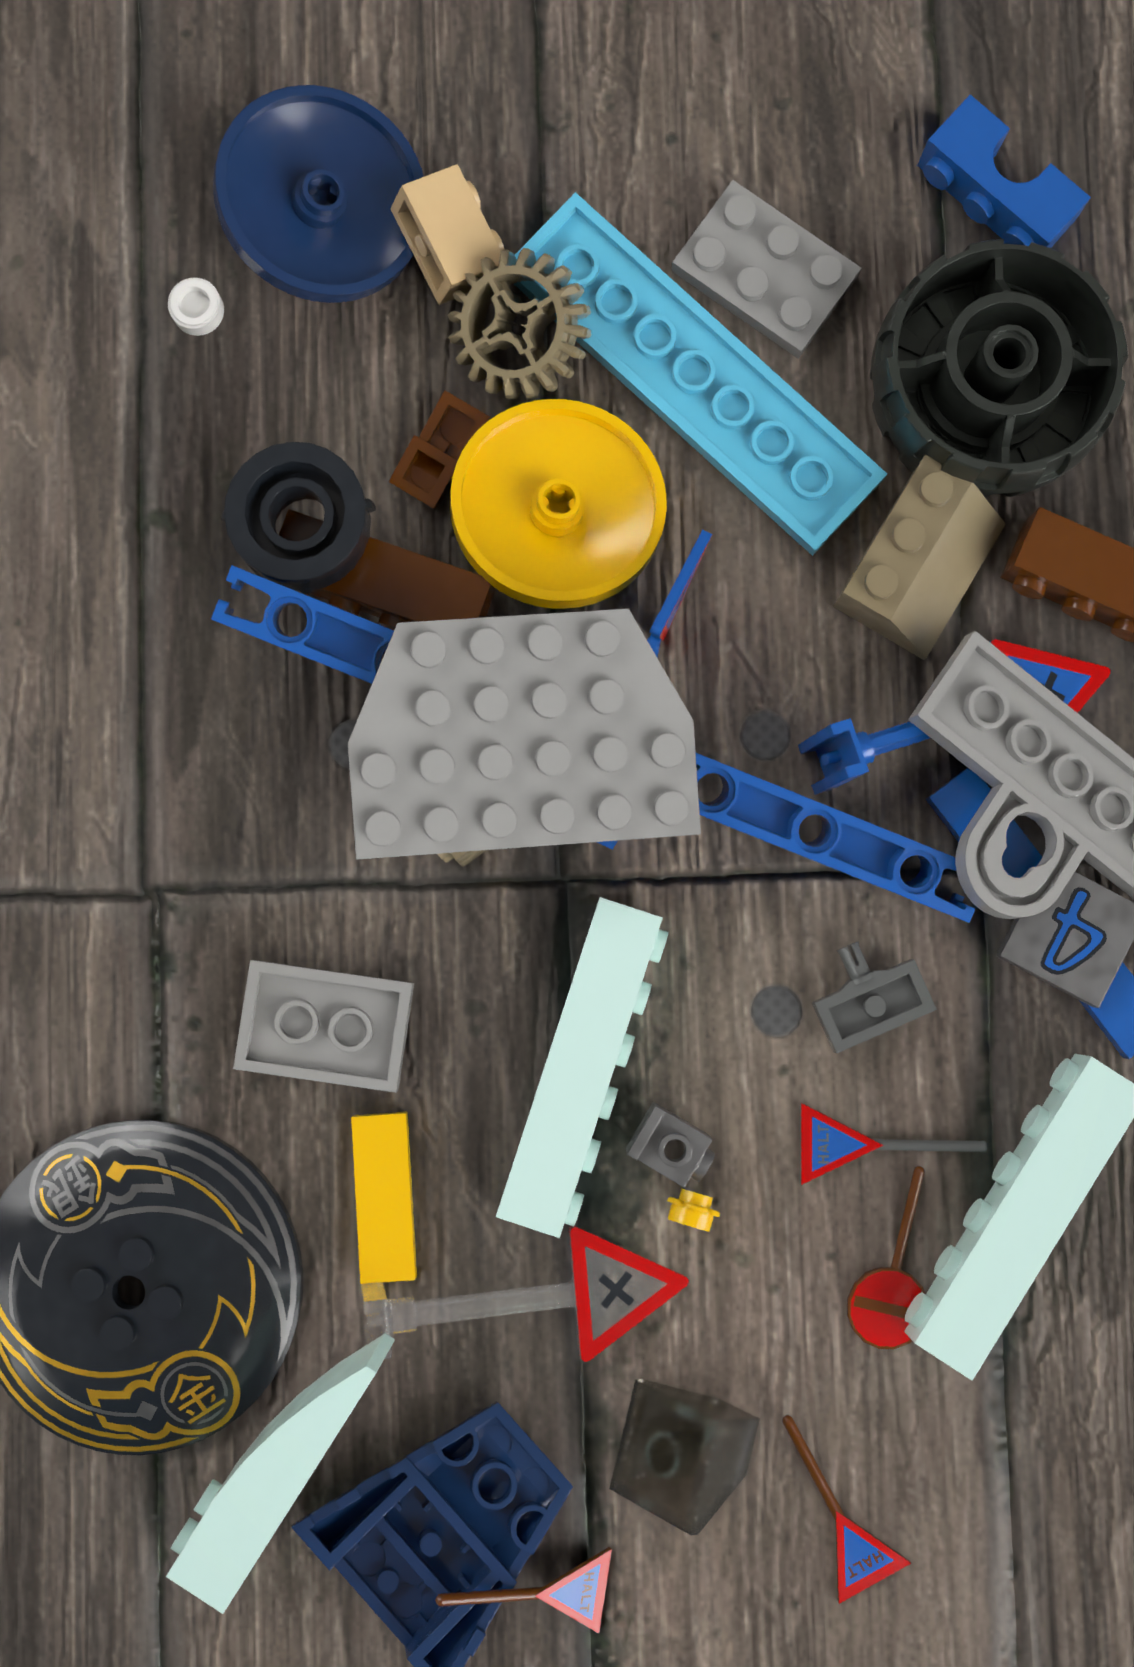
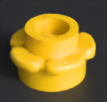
[667,1188,720,1232]

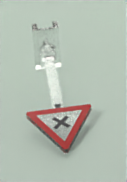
[360,1226,689,1362]

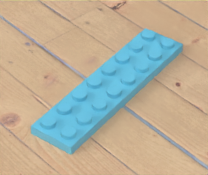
[514,192,887,556]

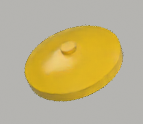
[450,399,667,609]

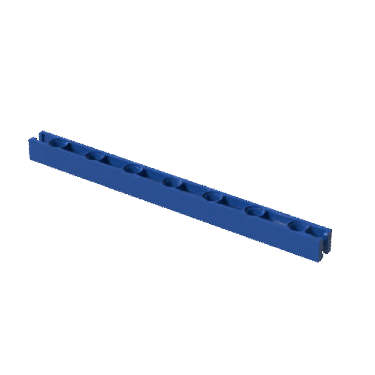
[211,565,975,923]

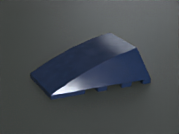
[291,1401,573,1667]

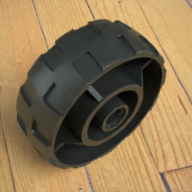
[869,239,1128,498]

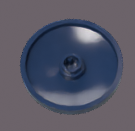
[213,85,424,303]

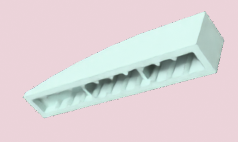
[166,1333,395,1614]

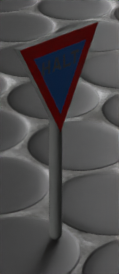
[801,1103,988,1185]

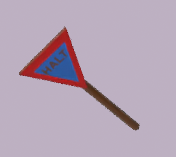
[782,1415,911,1604]
[435,1547,612,1633]

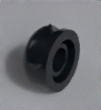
[221,442,376,594]

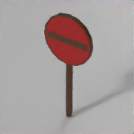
[847,1166,925,1349]

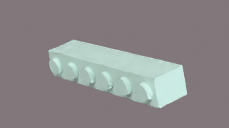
[496,897,669,1238]
[904,1054,1134,1381]

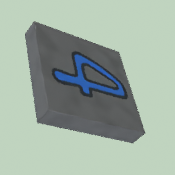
[996,872,1134,1008]

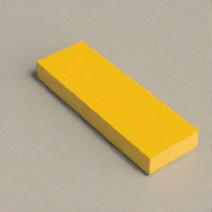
[351,1112,417,1284]

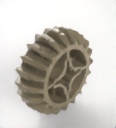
[447,248,592,400]

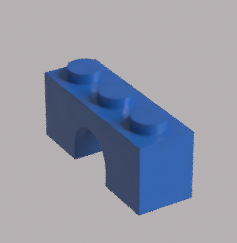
[917,95,1091,248]

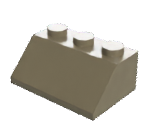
[833,454,1005,660]

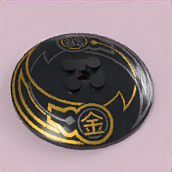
[0,1119,303,1455]

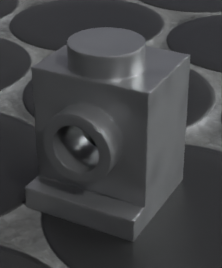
[626,1102,715,1188]

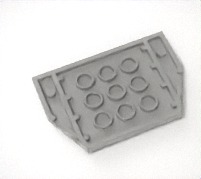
[348,609,701,860]

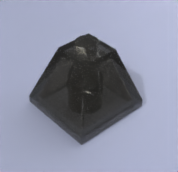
[609,1379,760,1535]

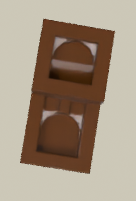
[389,390,492,509]

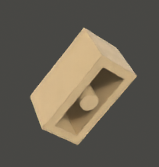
[391,164,504,305]

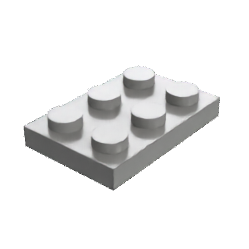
[671,180,862,359]
[233,960,414,1093]

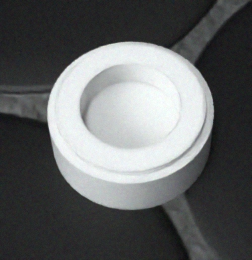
[168,278,224,336]

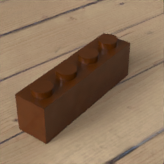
[1000,507,1134,643]
[279,509,495,630]

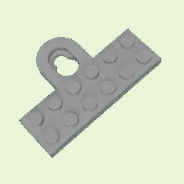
[908,631,1134,919]

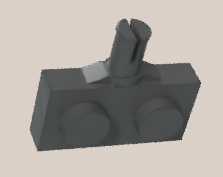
[811,941,937,1054]

